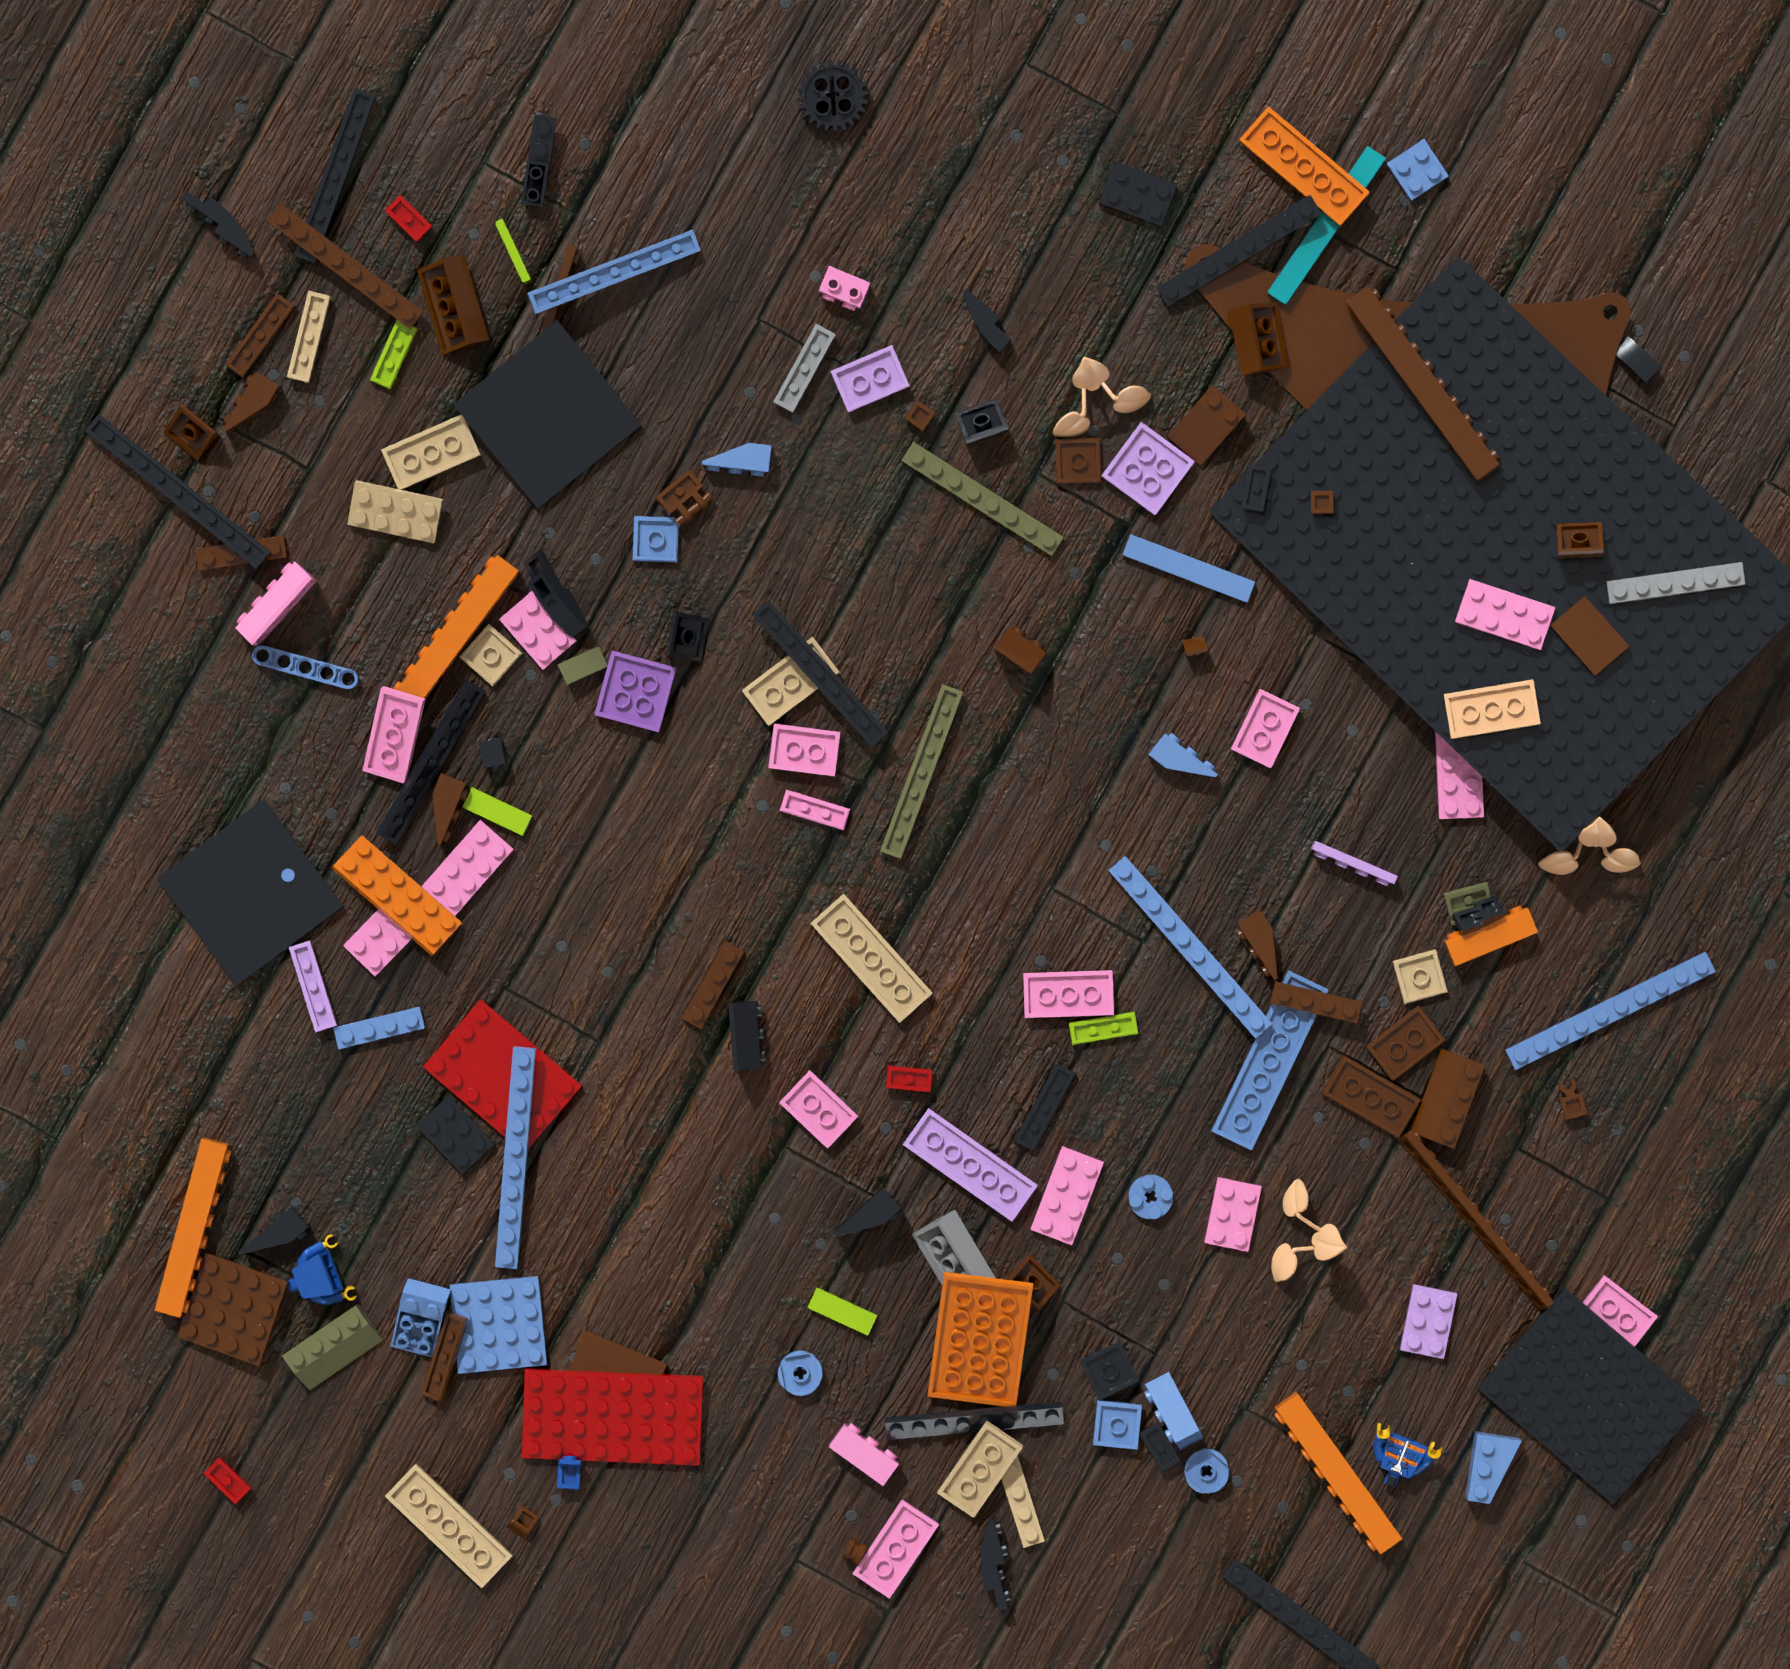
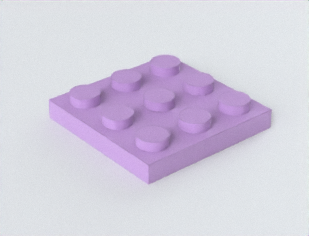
[1101,422,1195,515]

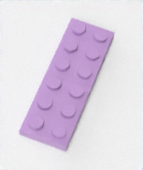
[903,1108,1038,1221]

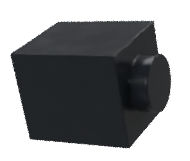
[478,737,507,772]

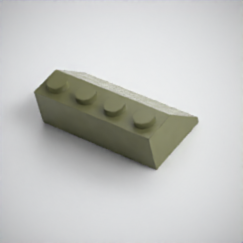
[282,1303,383,1390]

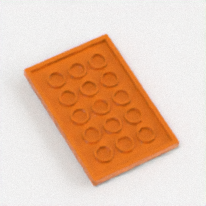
[927,1272,1033,1407]

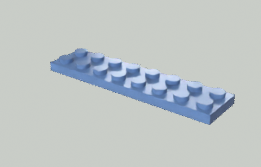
[1211,970,1329,1150]

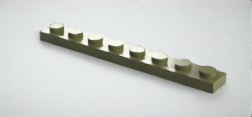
[901,442,1064,556]
[880,684,963,859]

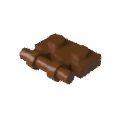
[655,470,713,527]

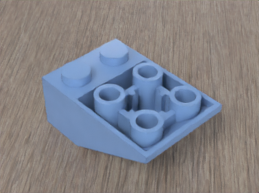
[390,1278,451,1357]

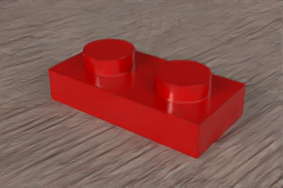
[385,195,432,242]
[886,1065,932,1092]
[203,1457,252,1504]

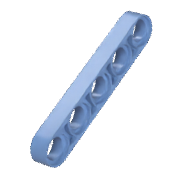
[252,646,359,689]

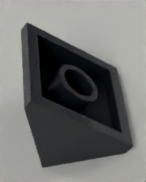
[955,399,1009,446]
[666,611,709,662]

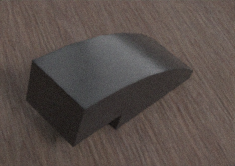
[963,289,1011,354]

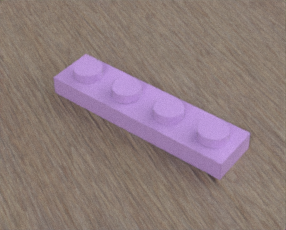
[1311,841,1398,886]
[289,941,337,1032]

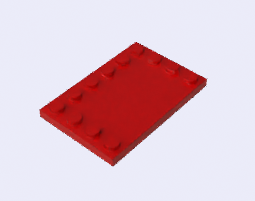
[423,999,582,1149]

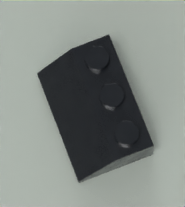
[728,1000,766,1071]

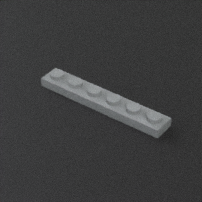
[1607,562,1745,604]

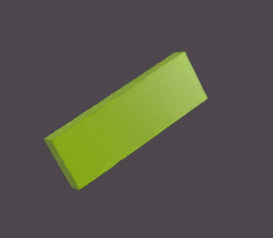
[495,219,532,285]
[370,320,418,390]
[463,787,532,836]
[1069,1012,1138,1045]
[807,1287,877,1336]

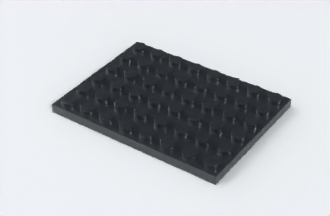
[1477,1287,1702,1504]

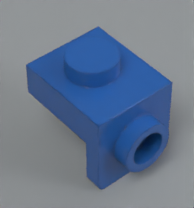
[557,1456,581,1490]

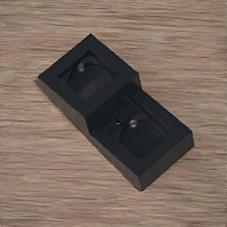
[1616,336,1661,383]
[1453,896,1504,936]

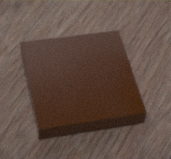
[1055,438,1101,484]

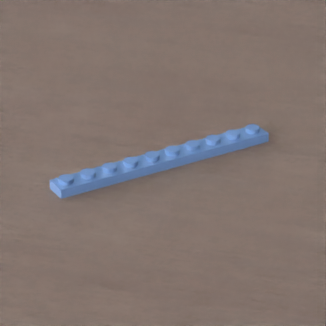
[1108,856,1272,1038]
[1505,952,1716,1070]
[495,1046,537,1269]

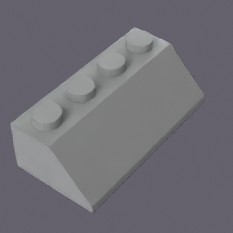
[912,1210,995,1285]

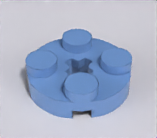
[1129,1175,1173,1219]
[778,1350,823,1396]
[1184,1448,1229,1493]

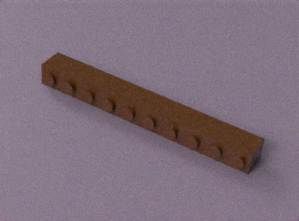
[1346,285,1500,483]

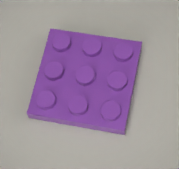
[594,651,677,732]

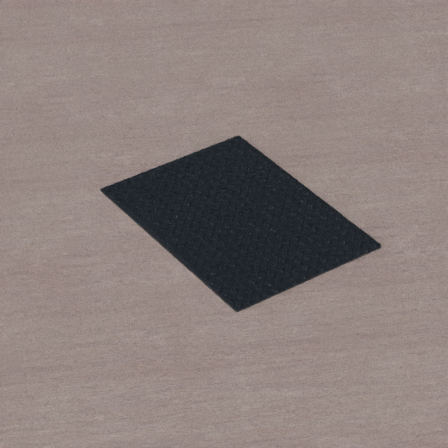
[1210,257,1790,851]

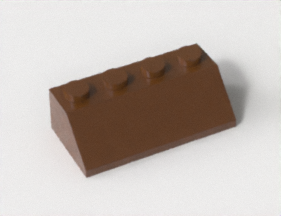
[417,255,489,355]
[1411,1048,1485,1149]

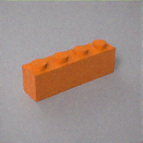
[1443,905,1538,966]

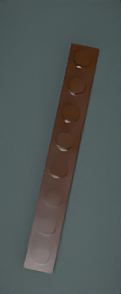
[267,203,424,330]

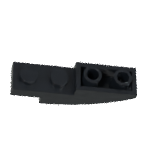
[521,114,557,208]
[183,192,256,259]
[523,551,589,638]
[981,1517,1011,1611]

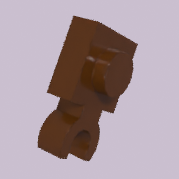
[1558,1078,1587,1120]

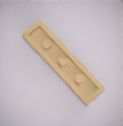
[287,291,331,383]
[1001,1455,1045,1548]

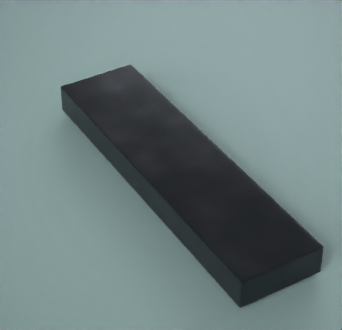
[1014,1062,1076,1151]

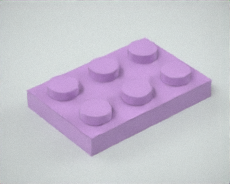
[831,345,910,413]
[1400,1284,1457,1359]

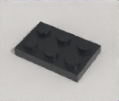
[1099,161,1177,227]
[417,1095,495,1174]

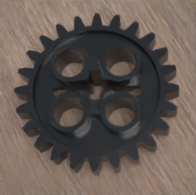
[797,59,869,133]

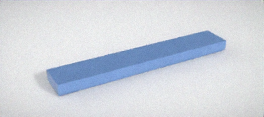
[1123,534,1255,603]

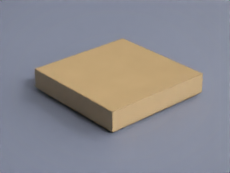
[460,624,522,686]
[1392,949,1448,1004]

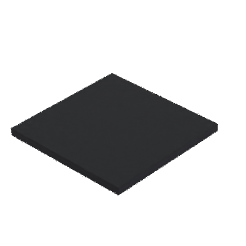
[453,320,641,508]
[157,799,344,986]

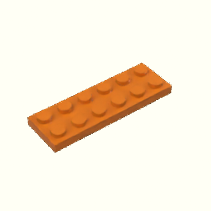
[1239,106,1370,227]
[332,835,462,956]

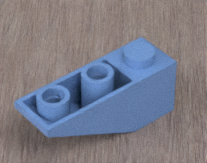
[702,443,772,477]
[1148,733,1218,777]

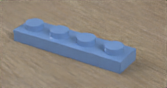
[333,1007,426,1049]

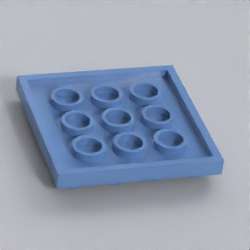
[450,1276,547,1374]

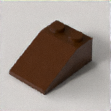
[1167,385,1246,466]

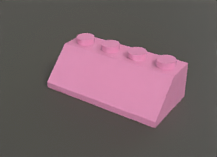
[236,562,317,647]

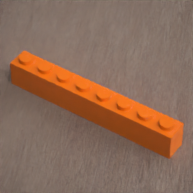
[393,555,520,699]
[154,1137,232,1318]
[1274,1392,1402,1554]

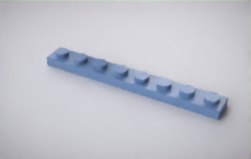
[527,230,701,314]

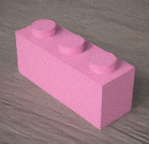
[829,1423,899,1486]

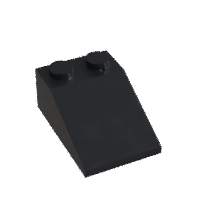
[833,1186,901,1237]

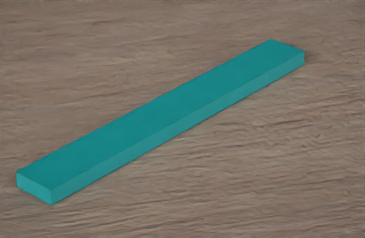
[1267,146,1386,306]

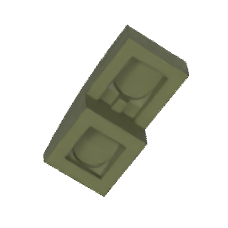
[558,646,608,685]

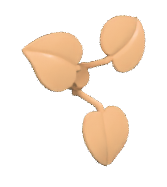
[1053,357,1151,438]
[1538,817,1641,875]
[1271,1179,1347,1282]

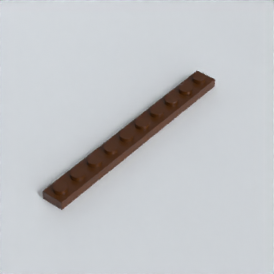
[1398,1130,1554,1311]

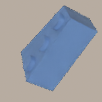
[1144,1372,1203,1450]
[1465,1431,1522,1504]

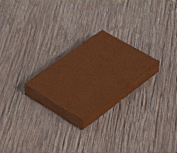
[1550,596,1630,676]
[1366,1005,1446,1081]

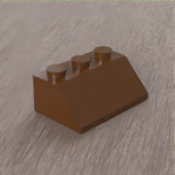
[1229,302,1290,376]

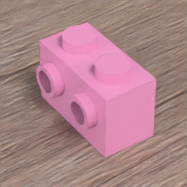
[819,266,870,311]

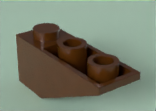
[222,372,281,433]
[433,773,469,845]
[1236,909,1278,980]

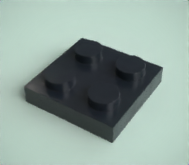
[1080,1340,1139,1401]

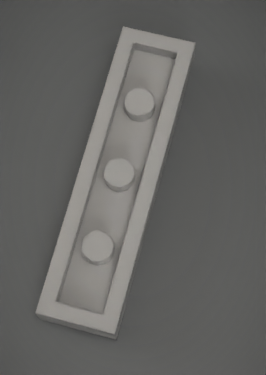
[773,324,836,413]

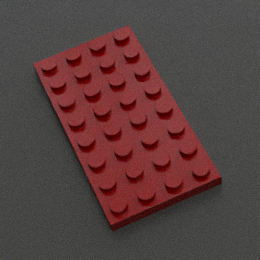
[522,1368,703,1465]

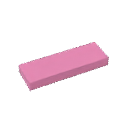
[780,790,850,830]

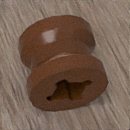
[842,1538,867,1566]

